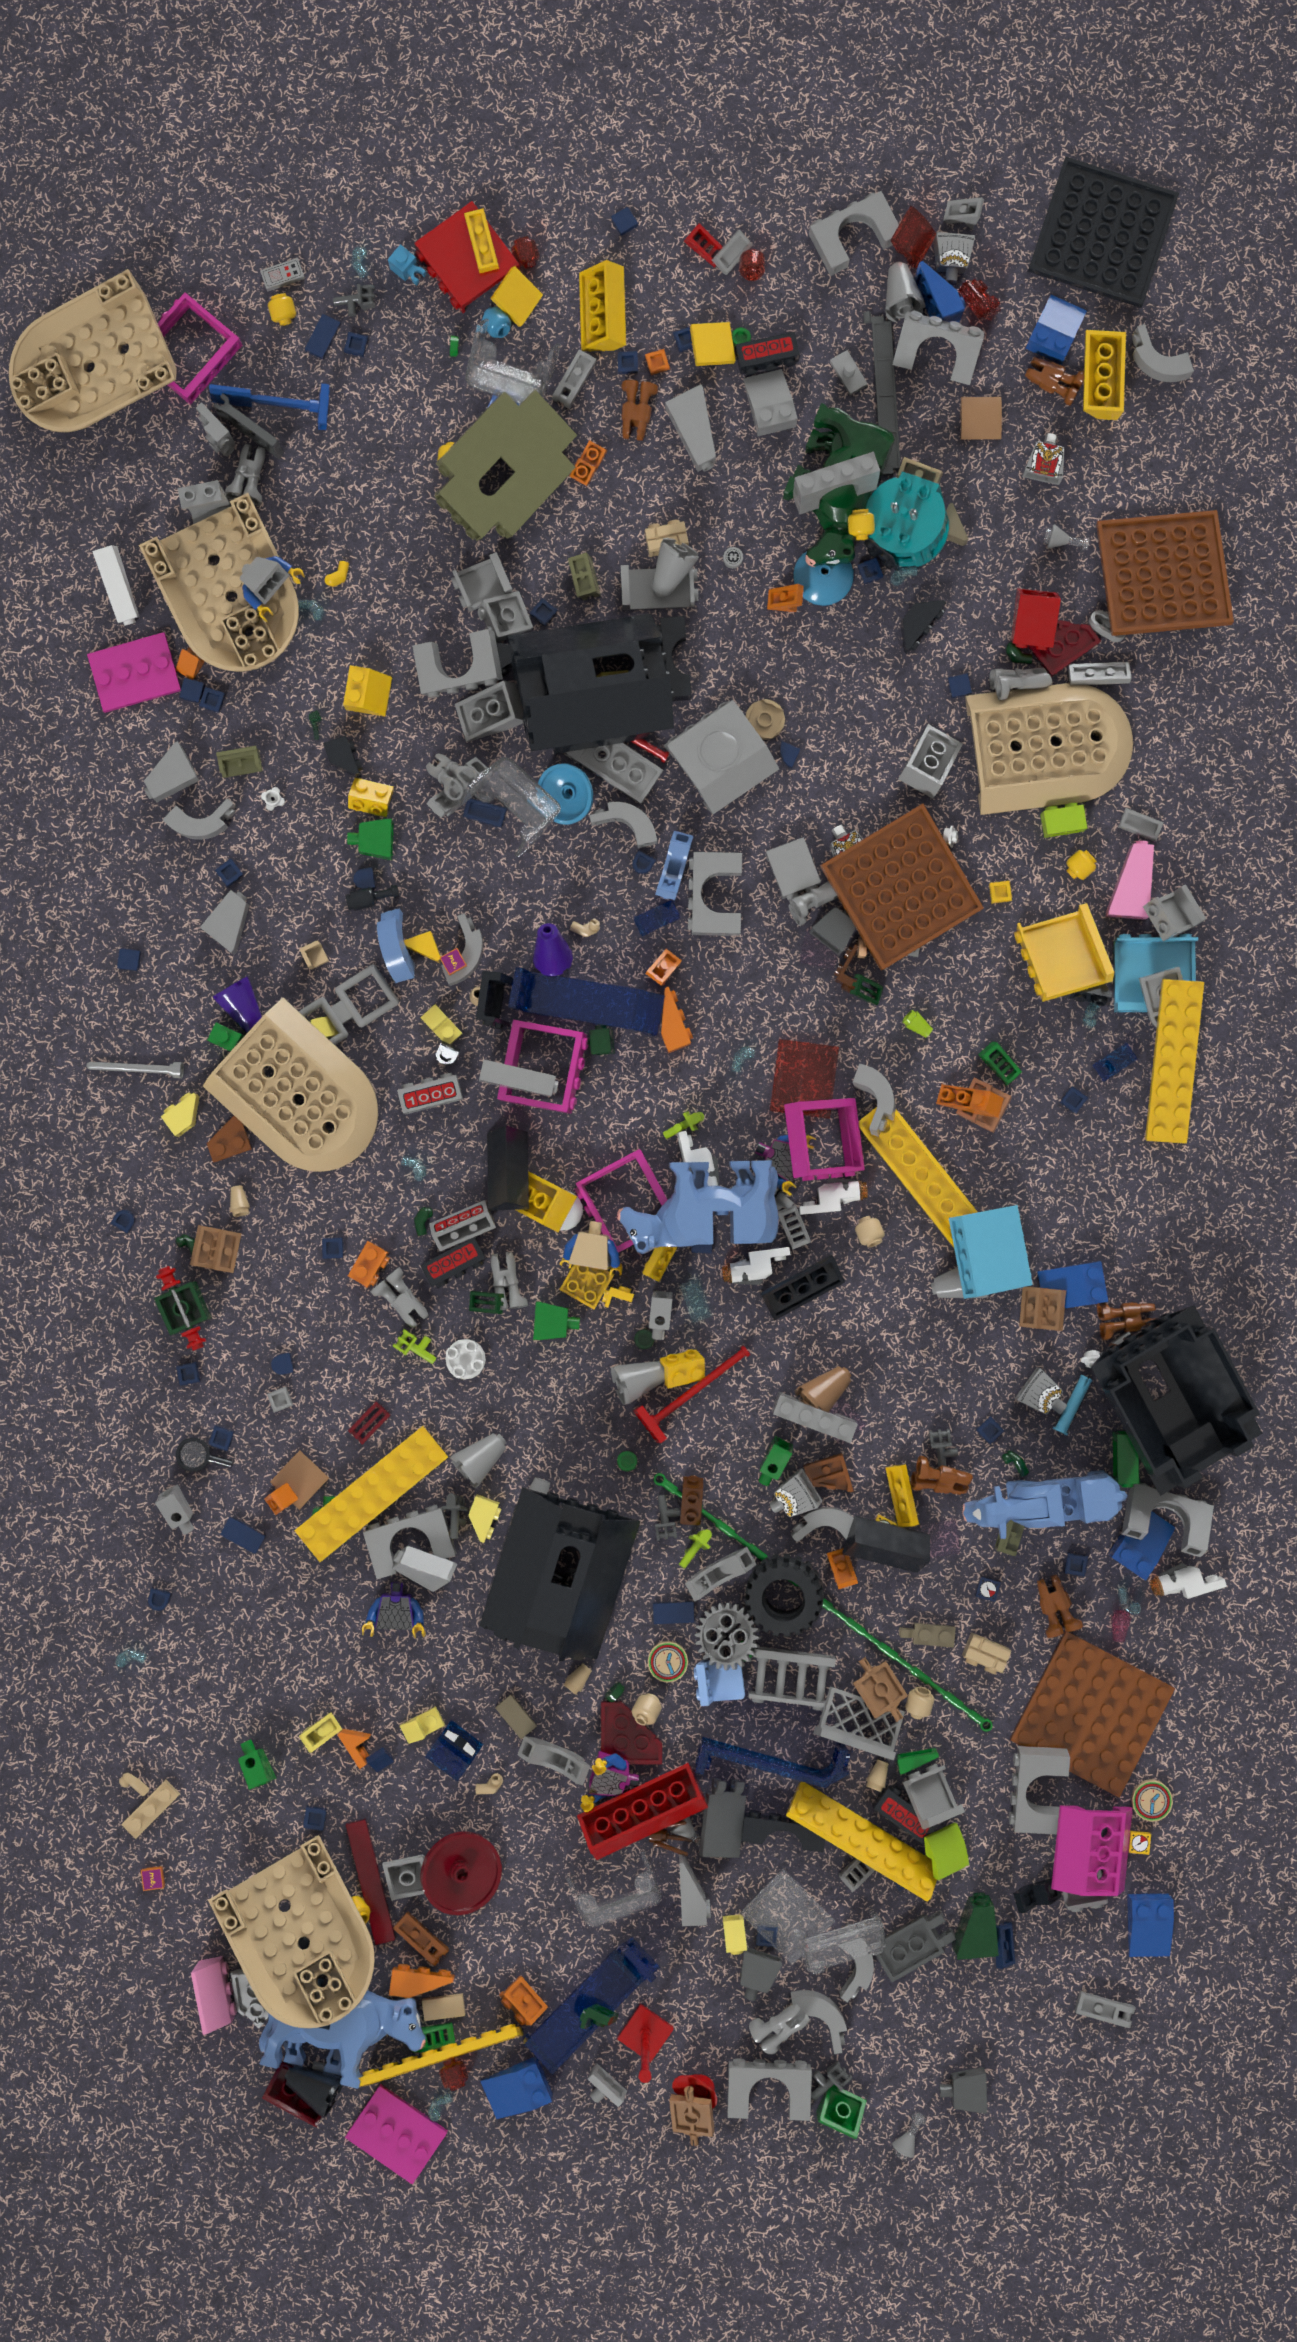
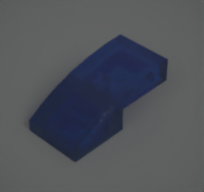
[633,900,681,936]
[1093,1042,1138,1082]

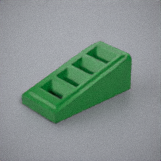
[978,1041,1022,1086]
[896,1748,939,1775]
[413,2022,455,2053]

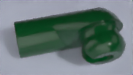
[1006,642,1032,664]
[414,1207,433,1236]
[175,1234,195,1256]
[1002,1450,1029,1477]

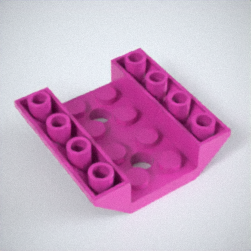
[1051,1805,1133,1896]

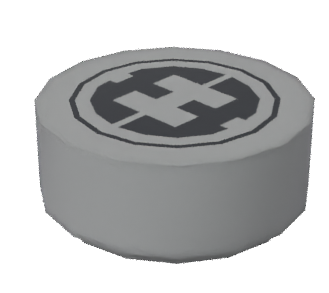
[723,547,743,569]

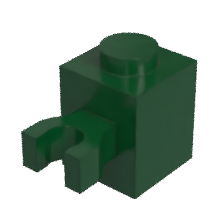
[587,1025,615,1056]

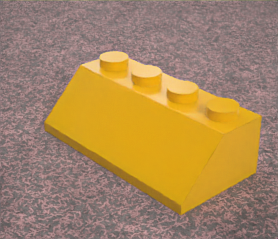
[579,260,626,351]
[1083,330,1126,420]

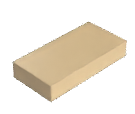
[422,1993,466,2021]

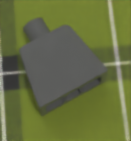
[809,907,856,956]
[739,1947,782,2001]
[939,2067,987,2114]

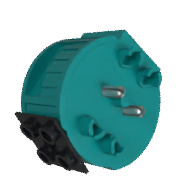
[864,471,949,572]

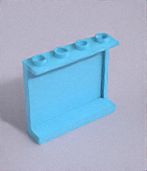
[1113,934,1198,1012]
[949,1205,1033,1299]

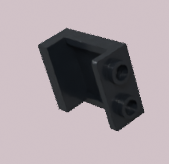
[476,971,517,1030]

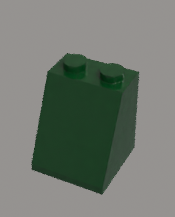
[952,1892,999,1960]

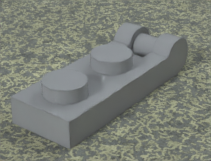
[552,349,597,409]
[1075,1991,1136,2028]

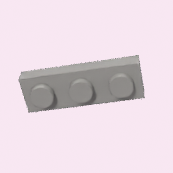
[1068,662,1132,685]

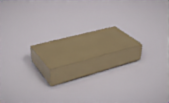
[495,1694,537,1739]

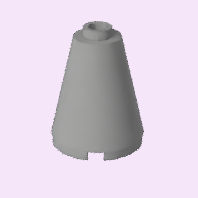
[885,262,925,322]
[652,538,699,598]
[931,1267,989,1298]
[611,1361,665,1405]
[449,1433,507,1488]

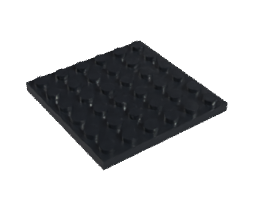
[1028,156,1179,308]

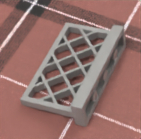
[813,1687,905,1760]

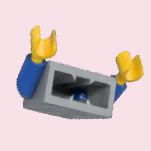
[240,556,305,622]

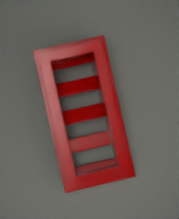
[684,223,723,268]

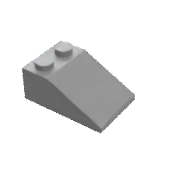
[743,369,797,436]
[455,680,523,742]
[898,724,963,799]
[679,1854,711,1926]

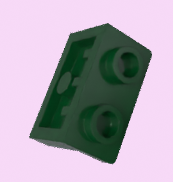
[580,2004,619,2029]

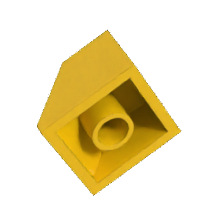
[343,665,392,717]

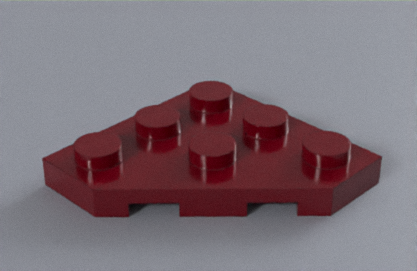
[1028,620,1101,677]
[601,1701,662,1764]

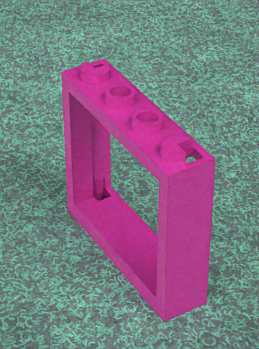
[158,293,243,405]
[497,1020,588,1114]
[784,1098,865,1181]
[574,1149,667,1253]

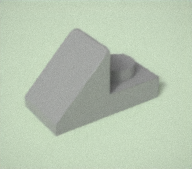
[943,197,984,229]

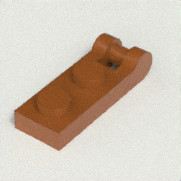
[393,1911,449,1966]

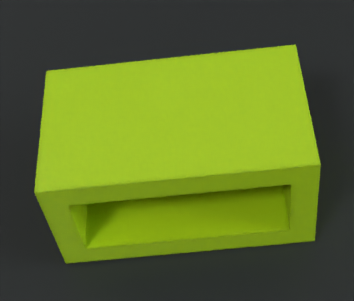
[1040,803,1087,838]

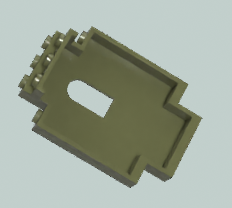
[434,390,577,541]

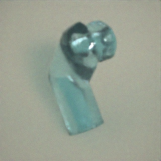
[351,247,368,279]
[890,566,917,586]
[298,599,324,620]
[1082,1002,1100,1029]
[731,1046,755,1073]
[401,1156,426,1181]
[1117,1587,1141,1615]
[115,1648,147,1667]
[428,2092,453,2121]

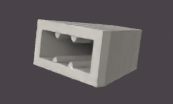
[144,741,200,802]
[200,890,250,955]
[392,1546,457,1592]

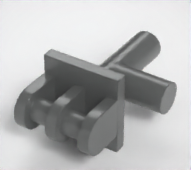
[333,284,376,317]
[929,1429,958,1467]
[442,1493,469,1539]
[655,1495,681,1541]
[811,2061,852,2101]

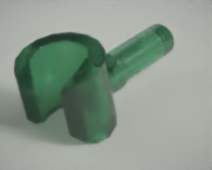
[309,710,322,740]

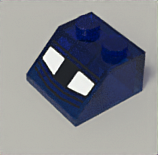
[425,1719,484,1782]

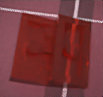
[890,206,936,268]

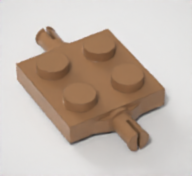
[853,1657,908,1722]
[669,2086,715,2146]

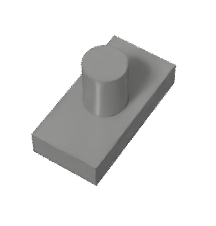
[830,350,867,396]
[588,2063,627,2107]

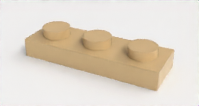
[121,1780,180,1839]

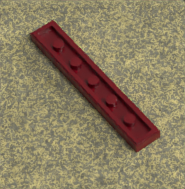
[346,1818,396,1945]

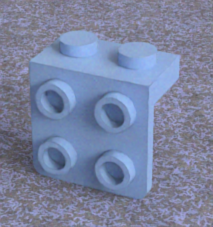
[694,1660,745,1706]

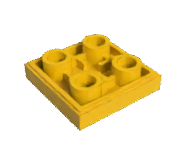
[490,266,543,327]
[690,322,736,366]
[559,1265,614,1310]

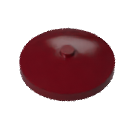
[420,1831,502,1915]

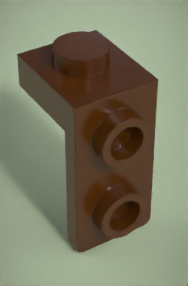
[834,944,859,993]
[680,1476,703,1526]

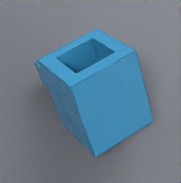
[388,244,426,286]

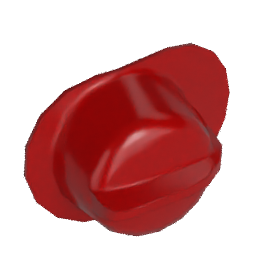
[672,2074,718,2109]

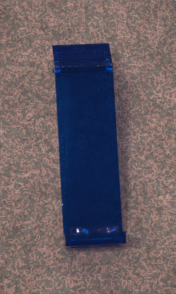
[508,967,665,1037]
[695,1736,850,1788]
[522,1937,660,2075]

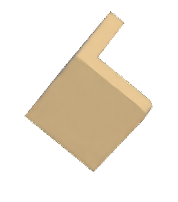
[299,940,329,970]

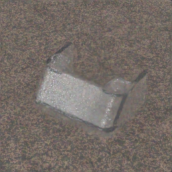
[465,318,561,404]
[459,757,561,858]
[566,1843,662,1928]
[793,1906,886,1974]

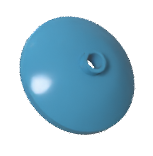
[794,551,854,606]
[537,763,593,825]

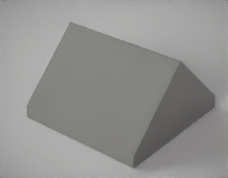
[382,1855,425,1901]

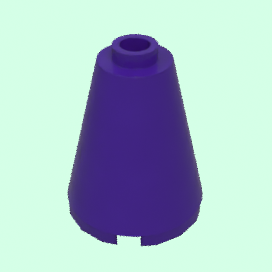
[533,923,573,976]
[212,976,262,1033]

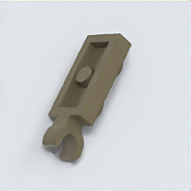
[899,1622,956,1648]

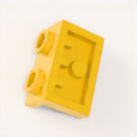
[642,1247,677,1282]

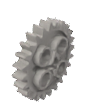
[695,1603,761,1670]

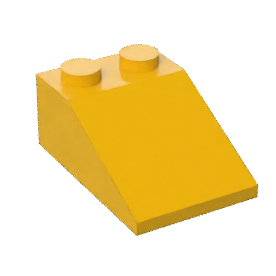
[516,1171,577,1232]

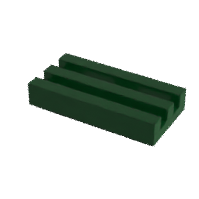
[850,974,884,1006]
[469,1291,504,1314]

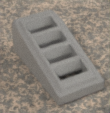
[778,1205,811,1250]
[838,1858,875,1892]

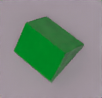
[816,2085,867,2139]

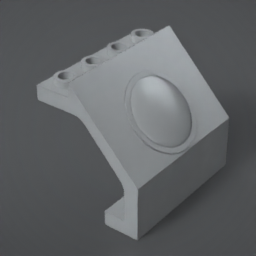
[663,700,779,814]

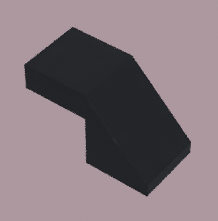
[1013,1878,1061,1913]

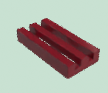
[348,1401,391,1445]

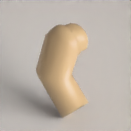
[570,919,600,937]
[119,1773,149,1796]
[476,1773,503,1794]

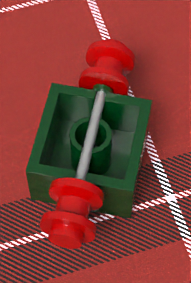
[154,1266,212,1351]

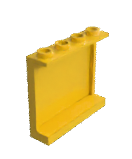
[1014,903,1114,1002]

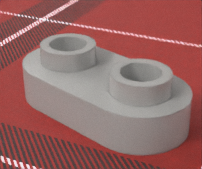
[1088,610,1126,642]

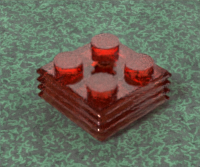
[956,279,1001,321]

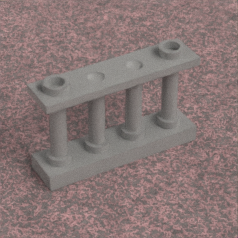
[748,1647,836,1711]

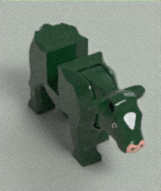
[783,403,895,567]

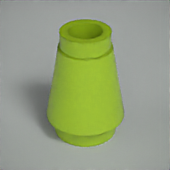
[902,1010,933,1038]

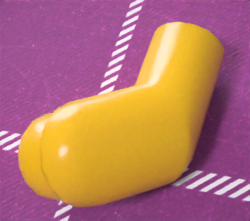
[325,561,349,587]

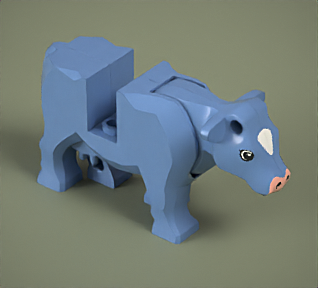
[617,1160,779,1254]
[962,1470,1128,1539]
[259,1978,426,2089]

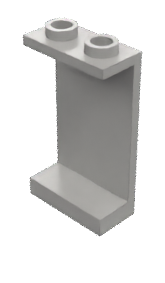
[178,480,231,524]
[621,565,698,610]

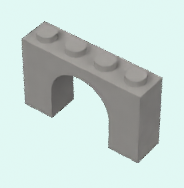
[809,191,903,276]
[892,311,985,385]
[793,452,880,515]
[412,629,503,698]
[688,852,742,936]
[771,1391,858,1443]
[1122,1483,1214,1557]
[363,1504,457,1579]
[1009,1746,1070,1835]
[727,2058,812,2121]

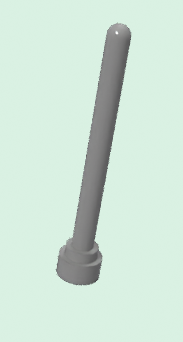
[86,1062,184,1079]

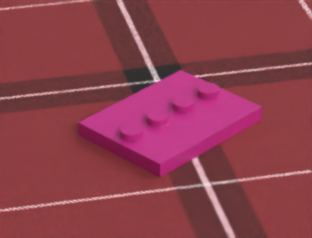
[87,632,181,713]
[345,2084,448,2184]

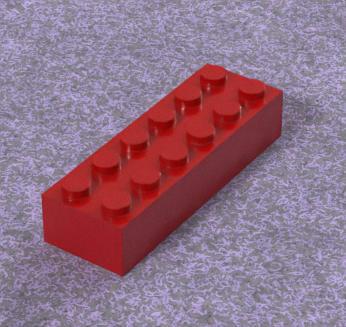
[577,1763,708,1860]

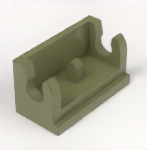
[568,552,601,600]
[216,746,263,778]
[994,1520,1024,1556]

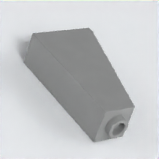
[665,384,716,472]
[479,1060,559,1097]

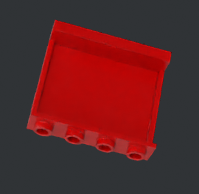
[414,201,521,313]

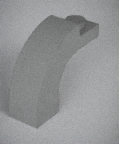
[1132,324,1194,382]
[427,757,491,818]
[163,798,236,840]
[589,802,657,848]
[441,913,483,986]
[853,1064,896,1137]
[791,1507,854,1542]
[685,1547,757,1601]
[517,1736,590,1785]
[836,1922,874,2003]
[790,1990,847,2054]

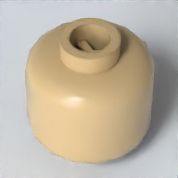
[855,1216,885,1248]
[905,1687,934,1719]
[632,1693,662,1725]

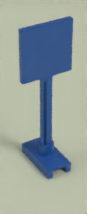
[209,383,330,430]

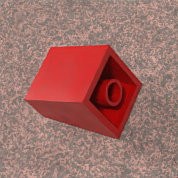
[1011,588,1061,650]

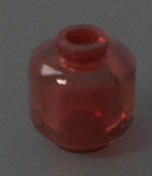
[511,236,540,269]
[739,249,765,281]
[439,2057,469,2092]

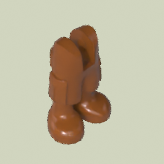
[1025,357,1084,406]
[621,380,659,441]
[1097,1302,1156,1340]
[910,1456,973,1495]
[1037,1575,1083,1638]

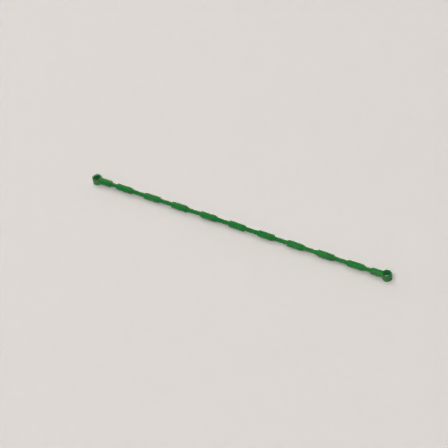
[654,1473,993,1732]

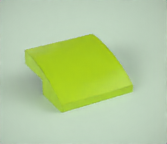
[924,1822,969,1880]

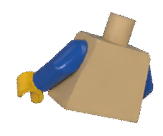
[560,1221,623,1276]

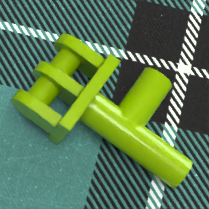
[663,1112,704,1139]
[393,1329,437,1364]
[679,1529,712,1569]

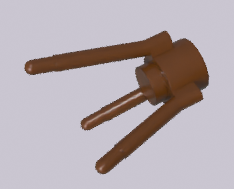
[649,1821,699,1856]

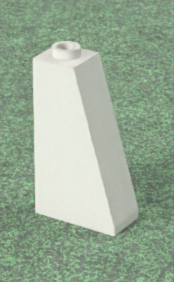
[92,545,139,626]

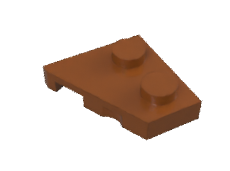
[207,1116,252,1163]
[803,1453,854,1492]

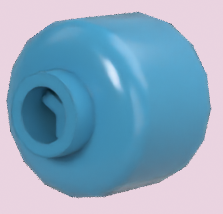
[482,306,511,338]

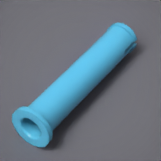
[1052,1375,1093,1436]

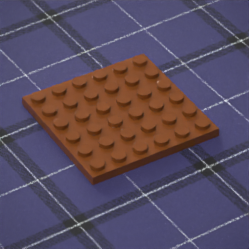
[1096,510,1234,636]
[820,804,984,970]
[1010,1631,1175,1798]

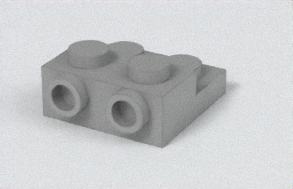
[196,402,236,456]
[478,591,533,643]

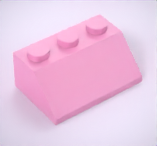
[191,1956,237,2035]

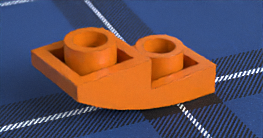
[569,440,608,486]

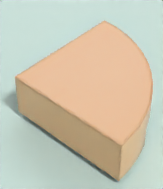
[857,938,867,958]

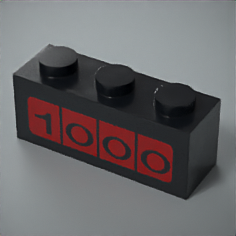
[735,332,800,376]
[420,1237,487,1288]
[872,1785,938,1845]

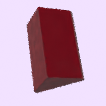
[262,2061,322,2128]

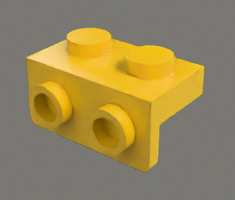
[348,778,394,817]
[602,1285,634,1308]
[660,1349,705,1389]

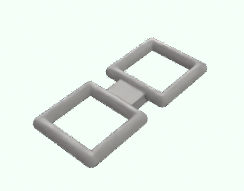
[299,964,399,1045]

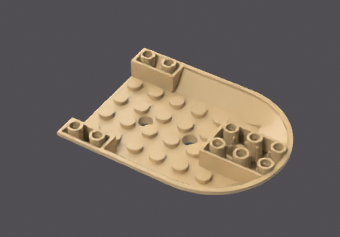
[9,269,177,432]
[139,493,299,672]
[965,683,1133,815]
[203,997,378,1172]
[208,1835,375,2028]

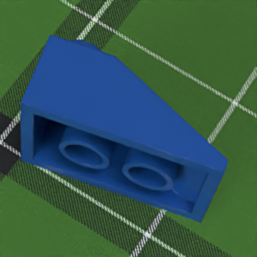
[914,261,965,323]
[1026,295,1087,365]
[1037,1261,1108,1308]
[1107,1512,1175,1581]
[1127,1894,1174,1957]
[480,2056,553,2119]

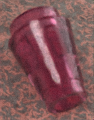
[1111,1610,1131,1642]

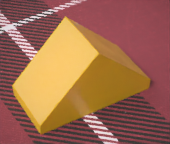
[404,931,441,963]

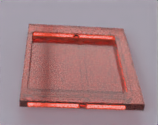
[770,1039,839,1119]

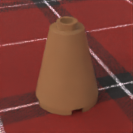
[794,1366,851,1412]

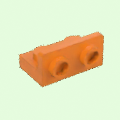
[348,1241,390,1288]
[499,1976,548,2026]

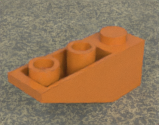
[661,987,693,1054]
[936,1084,1004,1118]
[389,1964,455,1998]

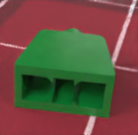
[347,819,394,860]
[207,1022,244,1052]
[533,1301,580,1340]
[758,1436,793,1486]
[238,1739,277,1790]

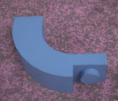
[655,831,693,900]
[377,908,415,983]

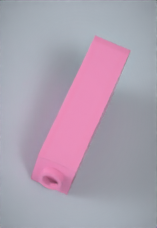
[1105,841,1154,920]

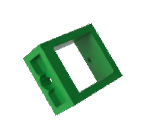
[1112,1431,1139,1488]

